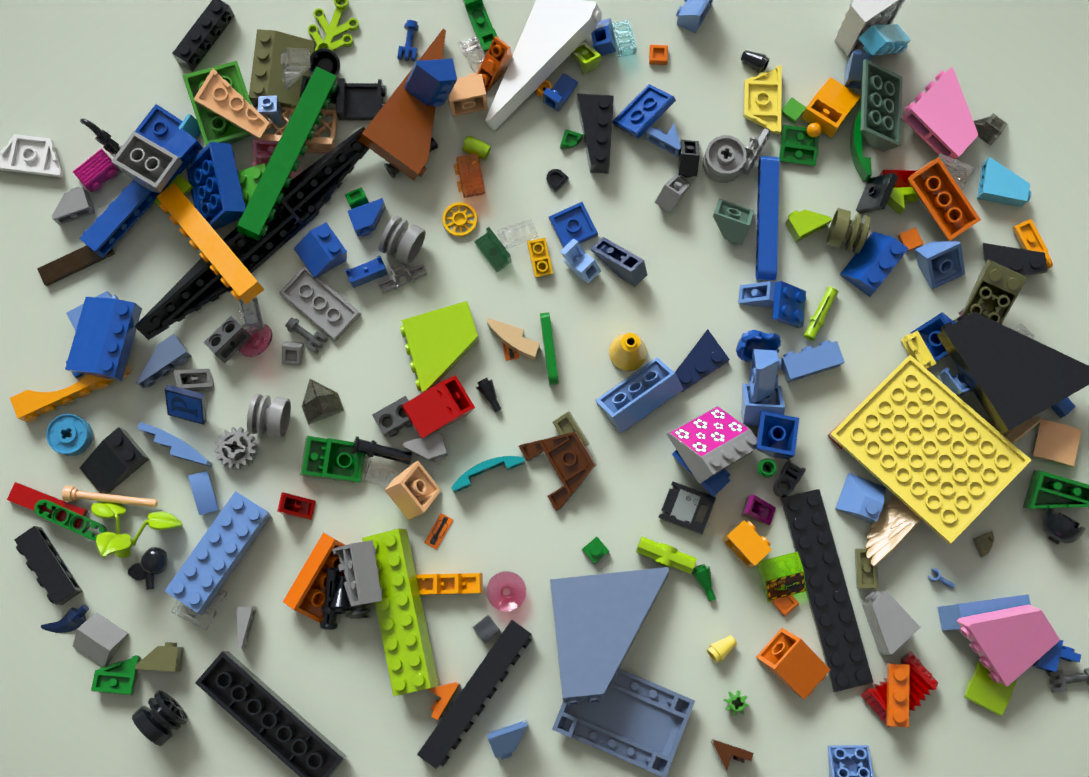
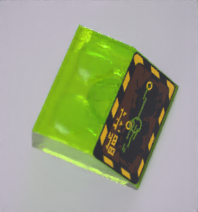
[757,551,806,602]

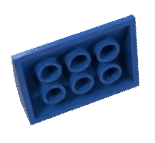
[186,142,246,230]
[65,297,142,382]

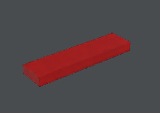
[7,482,88,528]

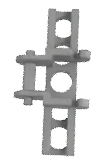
[742,128,770,175]
[378,262,427,294]

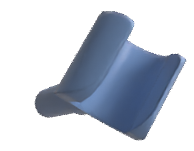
[928,568,955,588]

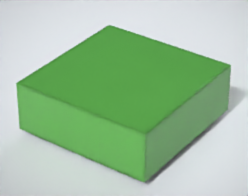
[781,97,806,123]

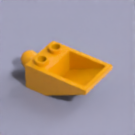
[801,77,861,138]

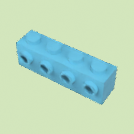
[858,24,911,56]

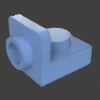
[258,95,281,124]

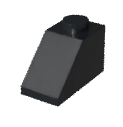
[678,140,700,178]

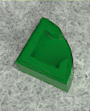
[560,129,583,149]

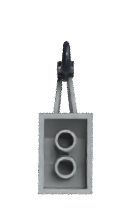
[80,118,182,193]

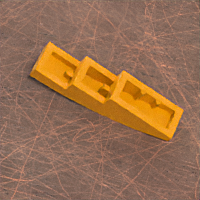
[416,573,483,595]

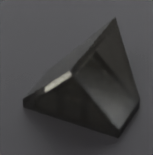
[974,113,1008,146]
[302,379,344,425]

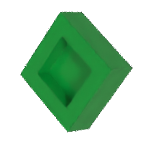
[582,536,609,564]

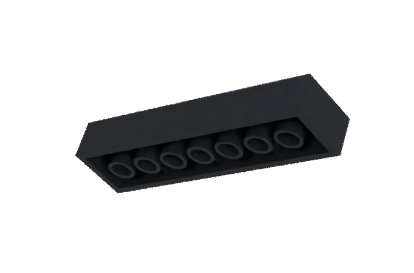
[195,651,347,777]

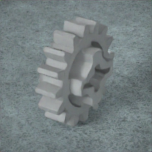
[214,427,258,469]

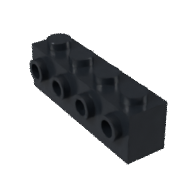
[172,0,235,72]

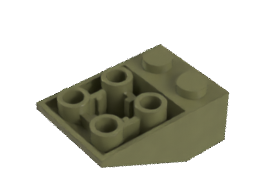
[962,259,1027,324]

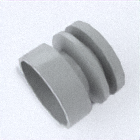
[378,216,426,265]
[247,394,291,439]

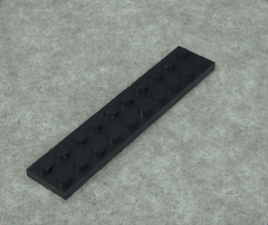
[780,489,874,692]

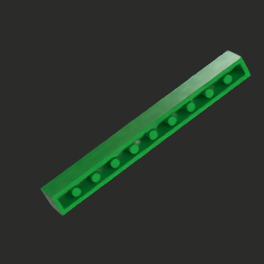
[237,66,338,241]

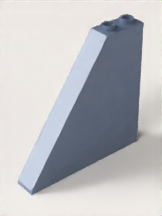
[550,567,669,705]

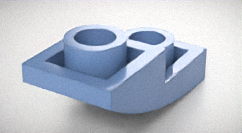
[188,470,219,515]

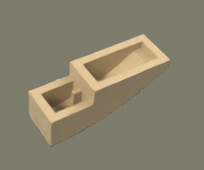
[487,318,540,361]

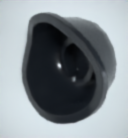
[308,48,340,76]

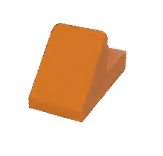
[428,682,460,720]

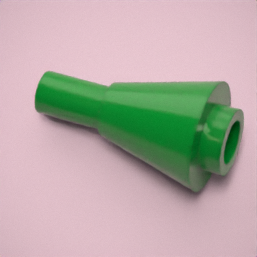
[692,564,716,601]

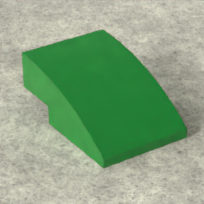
[300,436,365,483]

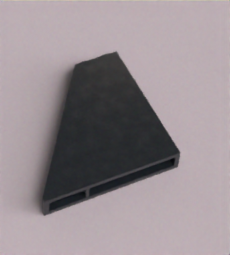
[937,312,1089,435]

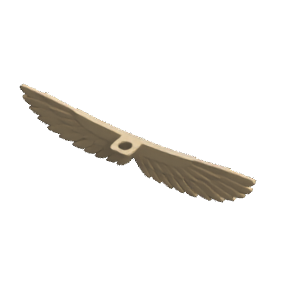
[865,417,1041,567]

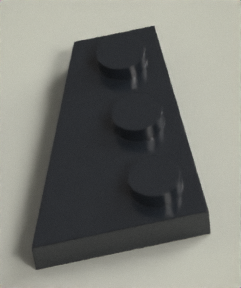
[982,243,1047,276]

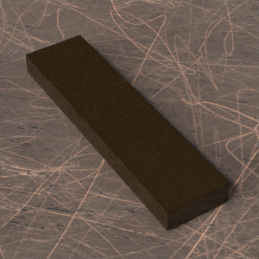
[37,245,115,286]

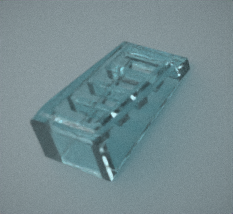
[612,20,637,57]

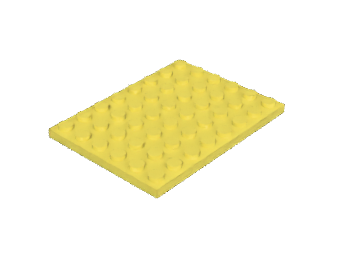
[830,355,1031,545]

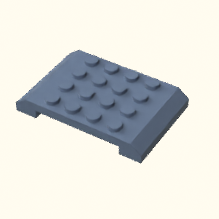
[552,669,695,777]

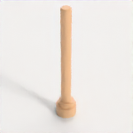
[62,486,158,507]

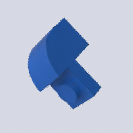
[1032,640,1081,672]

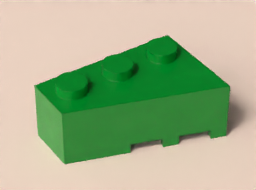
[1023,470,1089,509]

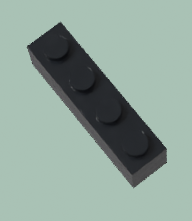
[14,526,82,605]

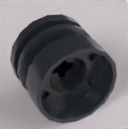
[132,690,188,746]

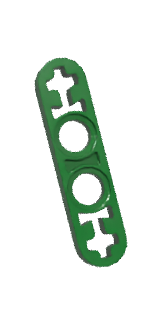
[540,312,559,385]
[34,499,107,541]

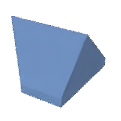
[939,368,973,397]

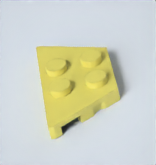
[743,66,782,135]

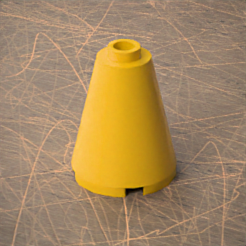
[609,333,647,371]

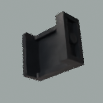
[336,78,387,120]

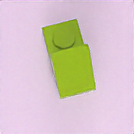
[571,42,602,75]
[887,187,919,214]

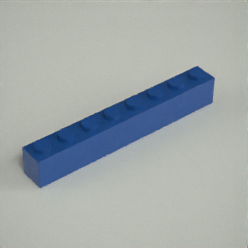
[79,128,203,258]

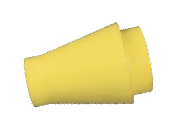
[707,635,737,663]

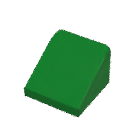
[345,187,369,209]

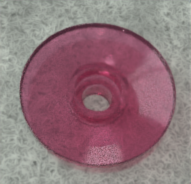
[239,323,273,357]
[487,571,526,611]

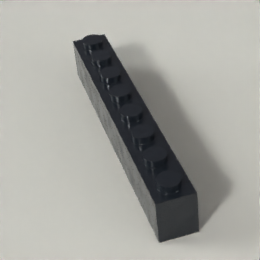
[417,620,532,769]

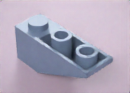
[136,334,191,388]

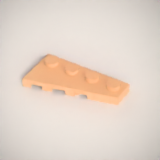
[193,68,270,140]

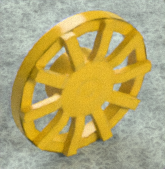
[442,202,477,237]

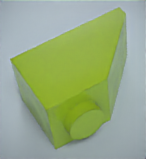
[785,209,832,242]

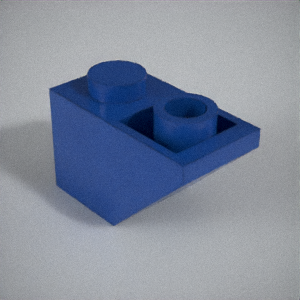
[591,18,616,56]

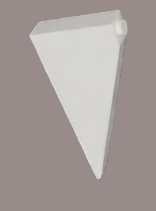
[485,0,602,131]

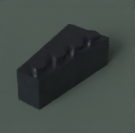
[577,93,614,174]

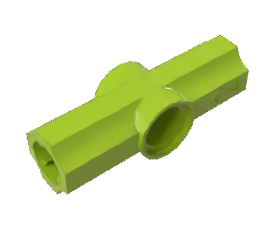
[636,536,697,574]

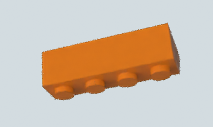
[907,157,981,241]
[283,532,345,623]

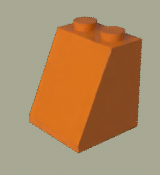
[756,628,831,699]

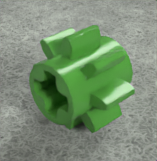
[723,690,749,716]

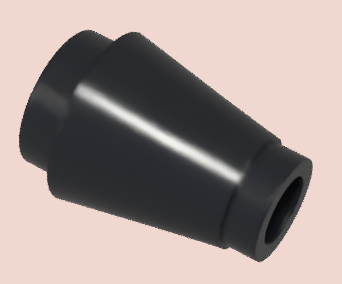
[741,50,769,72]

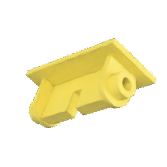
[901,330,937,369]

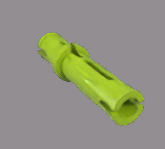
[803,286,839,341]

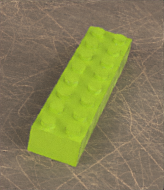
[362,528,439,697]

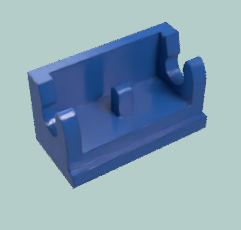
[345,255,388,288]

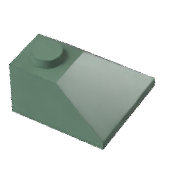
[713,198,754,245]

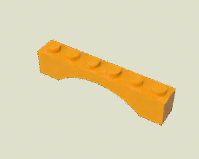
[10,363,131,422]

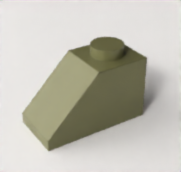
[135,642,183,672]

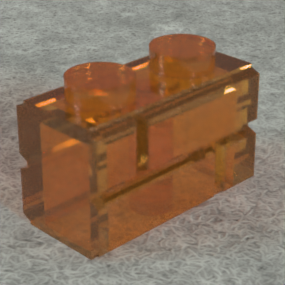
[453,153,485,198]

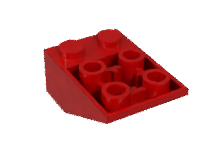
[402,375,475,439]

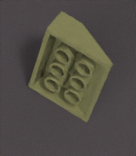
[249,29,315,108]

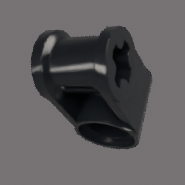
[773,459,806,498]

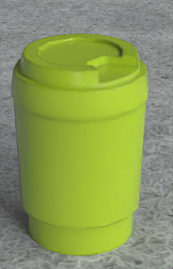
[461,136,491,160]

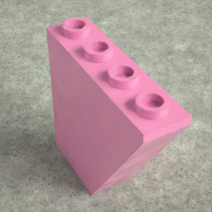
[901,67,978,165]
[956,605,1060,687]

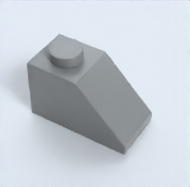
[655,173,692,212]
[52,187,95,225]
[403,431,448,463]

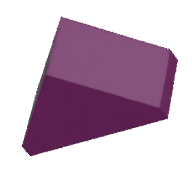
[741,494,776,525]

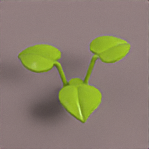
[91,501,182,558]

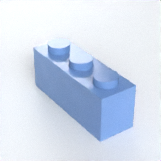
[781,340,845,383]

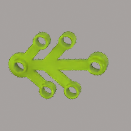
[308,0,359,51]

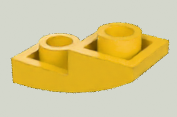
[527,238,553,278]

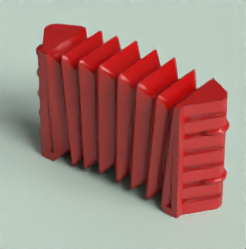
[861,651,938,728]

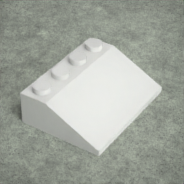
[834,0,905,56]

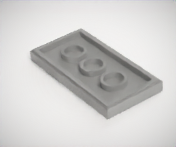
[279,265,361,342]

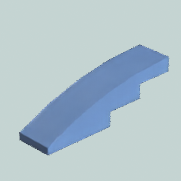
[137,422,212,467]

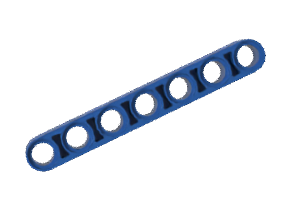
[755,156,779,281]

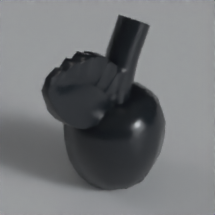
[128,547,167,590]

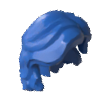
[736,330,781,362]

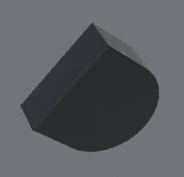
[546,169,569,192]

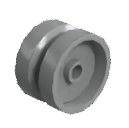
[703,135,747,183]

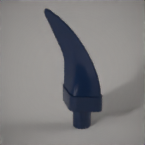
[41,605,89,633]

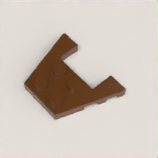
[518,432,597,511]

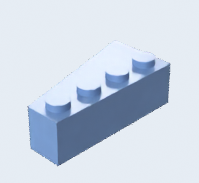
[937,594,1031,631]

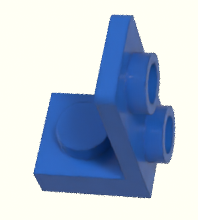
[543,73,578,112]

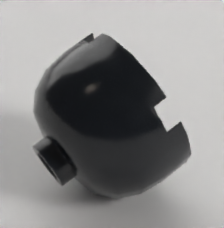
[1043,508,1086,544]

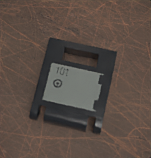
[658,481,716,535]

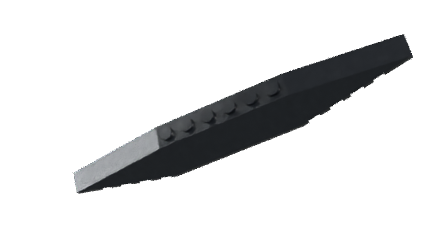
[135,127,369,340]

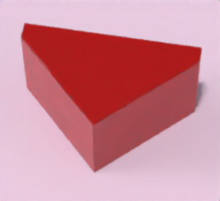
[277,492,316,520]

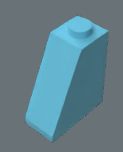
[977,158,1031,207]

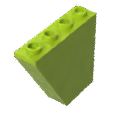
[400,301,479,393]

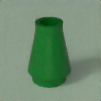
[758,458,777,478]

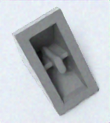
[174,369,214,392]

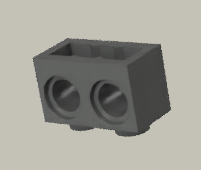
[203,316,252,363]
[372,396,413,438]

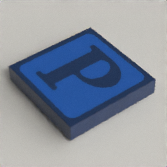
[165,385,207,425]

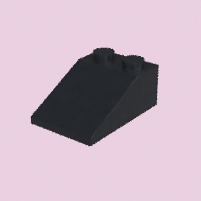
[80,427,149,494]

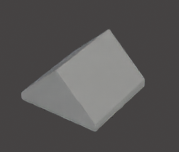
[73,612,129,667]

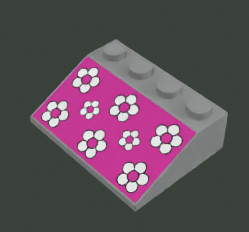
[666,406,757,484]

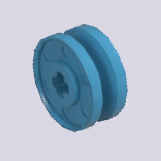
[46,414,93,456]

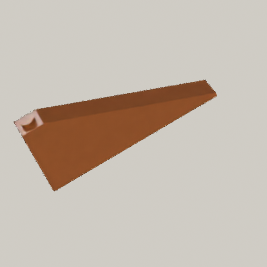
[359,29,446,181]

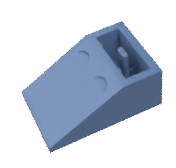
[828,745,874,777]

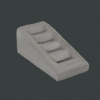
[237,606,256,648]

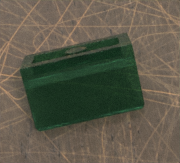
[474,227,511,273]

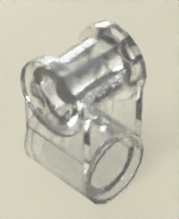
[458,35,485,72]

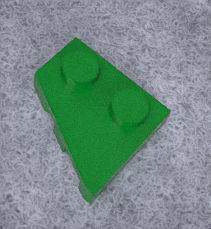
[91,655,141,695]

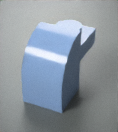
[560,239,601,284]

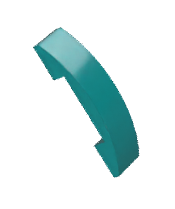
[451,456,525,493]

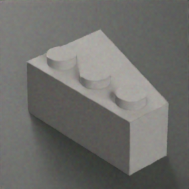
[332,540,382,606]

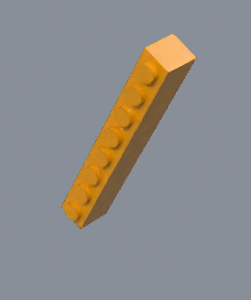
[157,183,265,304]

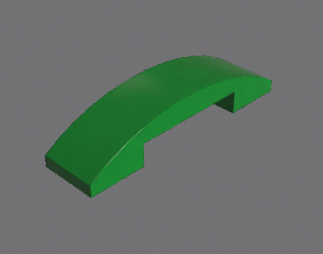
[463,0,497,52]
[850,109,872,182]

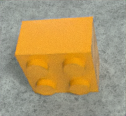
[722,520,772,568]

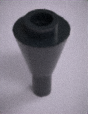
[476,378,501,412]
[330,576,350,614]

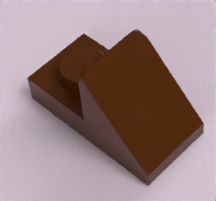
[711,739,754,771]

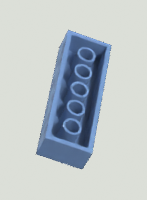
[165,491,271,615]

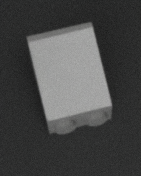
[862,591,921,655]

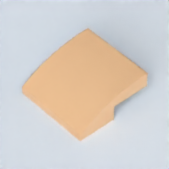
[1033,419,1082,467]

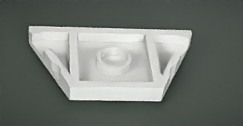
[0,134,63,178]

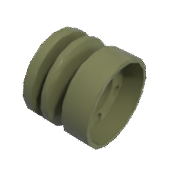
[826,208,870,254]

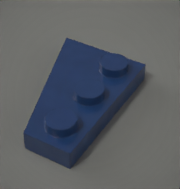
[675,329,730,392]

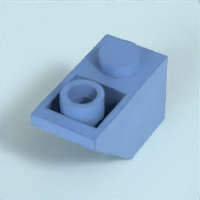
[844,50,872,89]

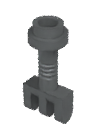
[285,317,328,354]
[1048,668,1089,693]

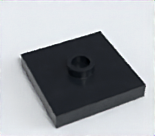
[855,173,898,214]

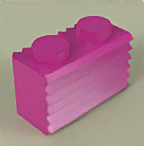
[72,148,120,192]

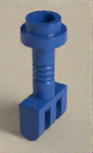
[397,20,419,62]

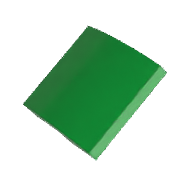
[779,125,819,166]

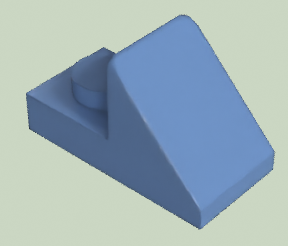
[646,124,681,157]

